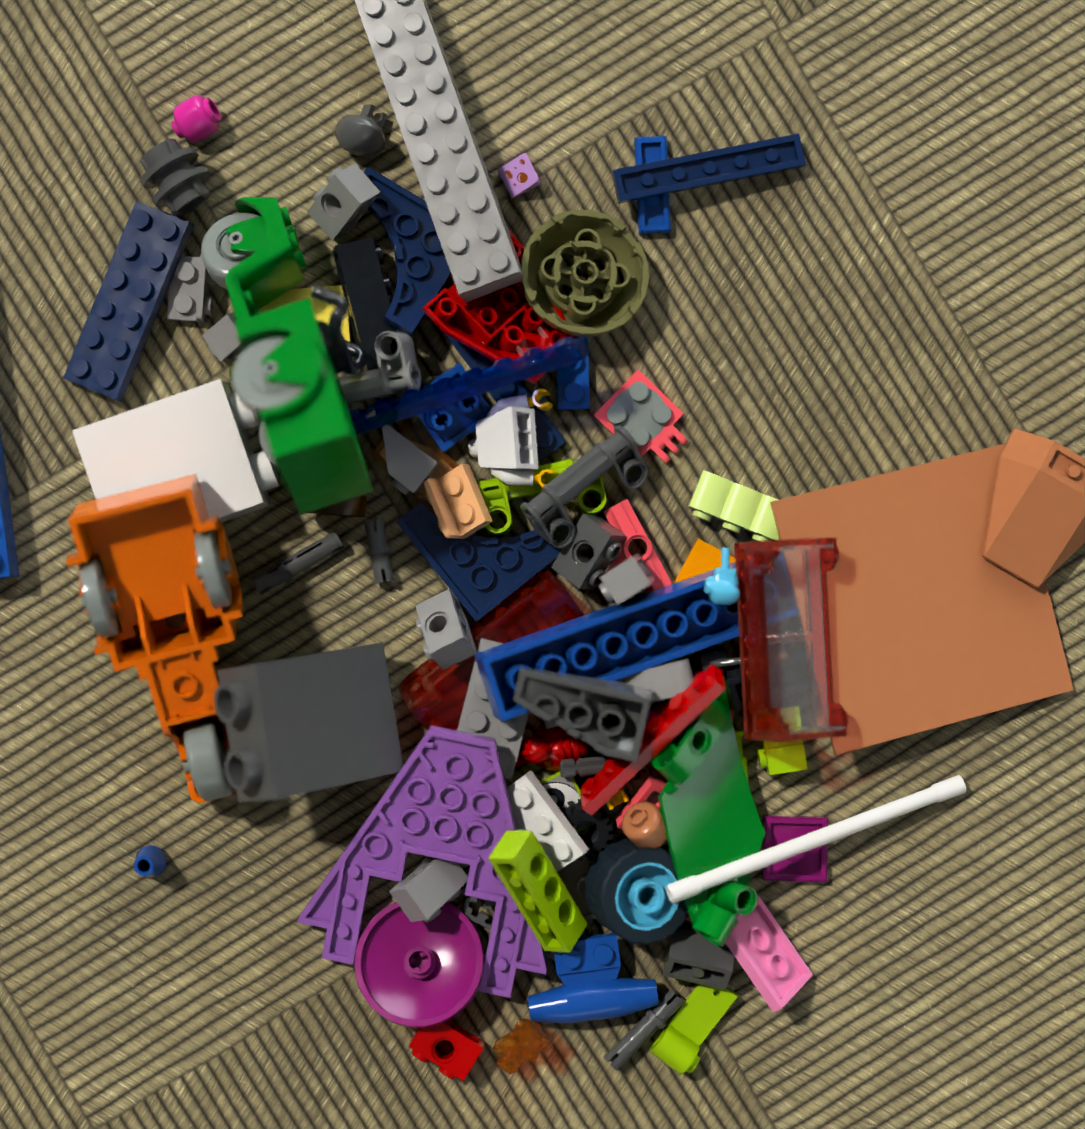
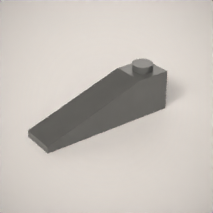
[513,667,652,762]

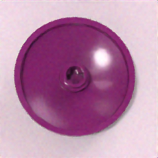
[355,902,484,1028]

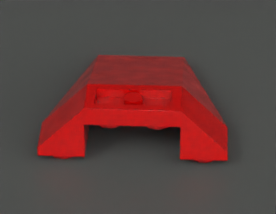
[422,232,578,384]

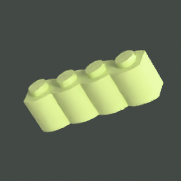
[688,470,782,551]

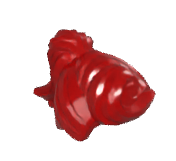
[515,726,589,772]

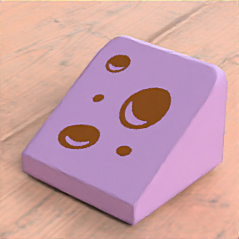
[497,153,540,199]

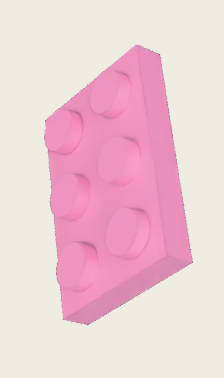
[725,896,813,1012]

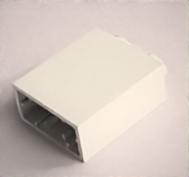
[72,379,280,522]

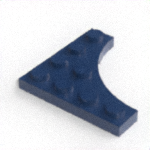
[364,167,452,337]
[397,502,562,622]

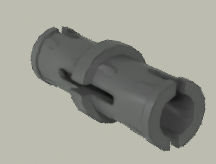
[363,518,395,584]

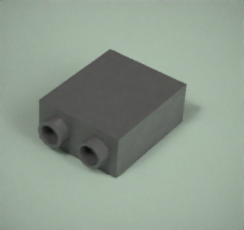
[214,643,403,802]

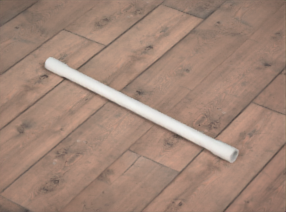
[665,775,966,904]

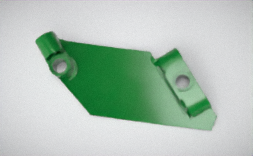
[652,675,765,947]

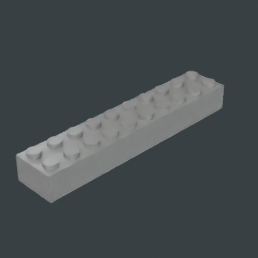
[355,0,524,302]

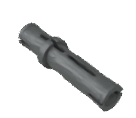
[251,531,345,595]
[604,988,686,1071]

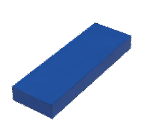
[634,136,671,235]

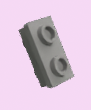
[167,255,215,323]

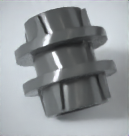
[140,139,211,216]

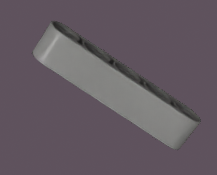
[544,659,693,729]

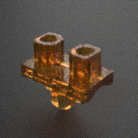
[492,1018,555,1074]

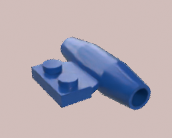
[528,933,659,1024]

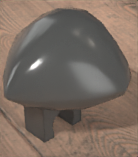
[335,104,387,156]

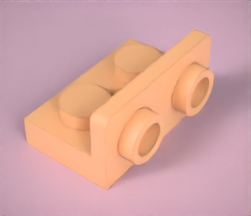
[423,464,493,539]

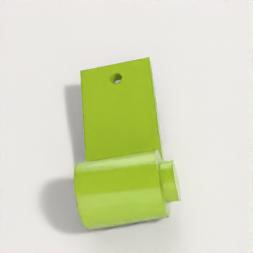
[649,984,738,1075]

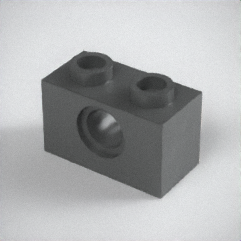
[551,514,626,589]

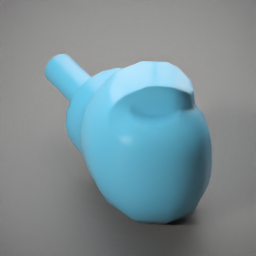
[704,548,740,605]

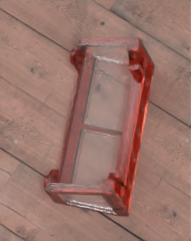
[734,537,848,742]

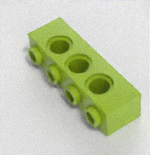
[488,830,587,953]

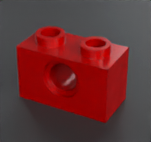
[408,1020,485,1081]

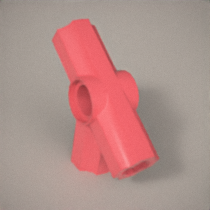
[602,499,672,593]

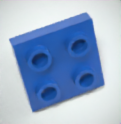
[406,362,491,452]

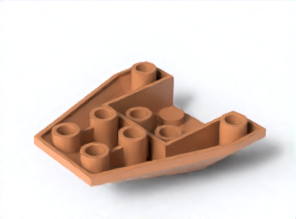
[982,429,1085,588]

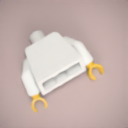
[468,389,558,487]

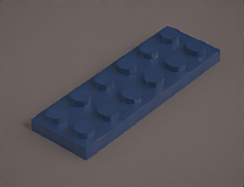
[63,201,194,402]

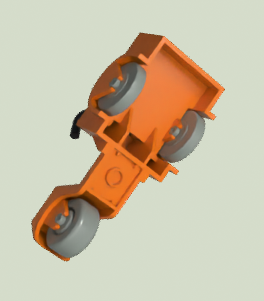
[66,474,244,803]

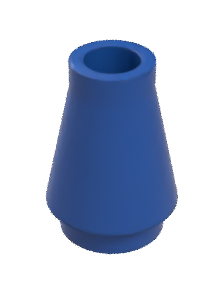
[134,845,166,877]

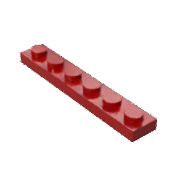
[580,664,726,816]

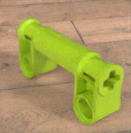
[476,458,606,537]

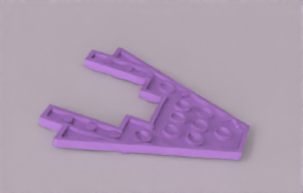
[298,725,548,998]

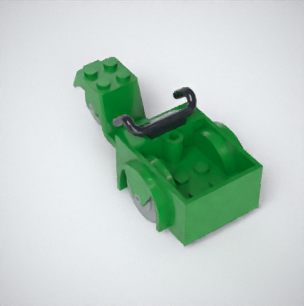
[201,197,373,515]

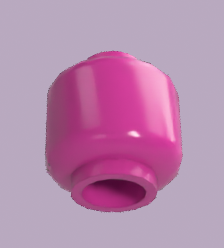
[171,95,221,143]

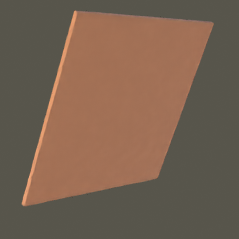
[770,444,1074,755]

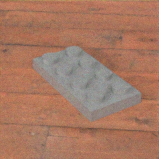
[457,638,529,780]

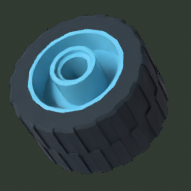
[584,838,688,945]

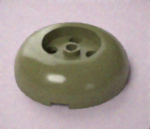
[521,210,649,337]

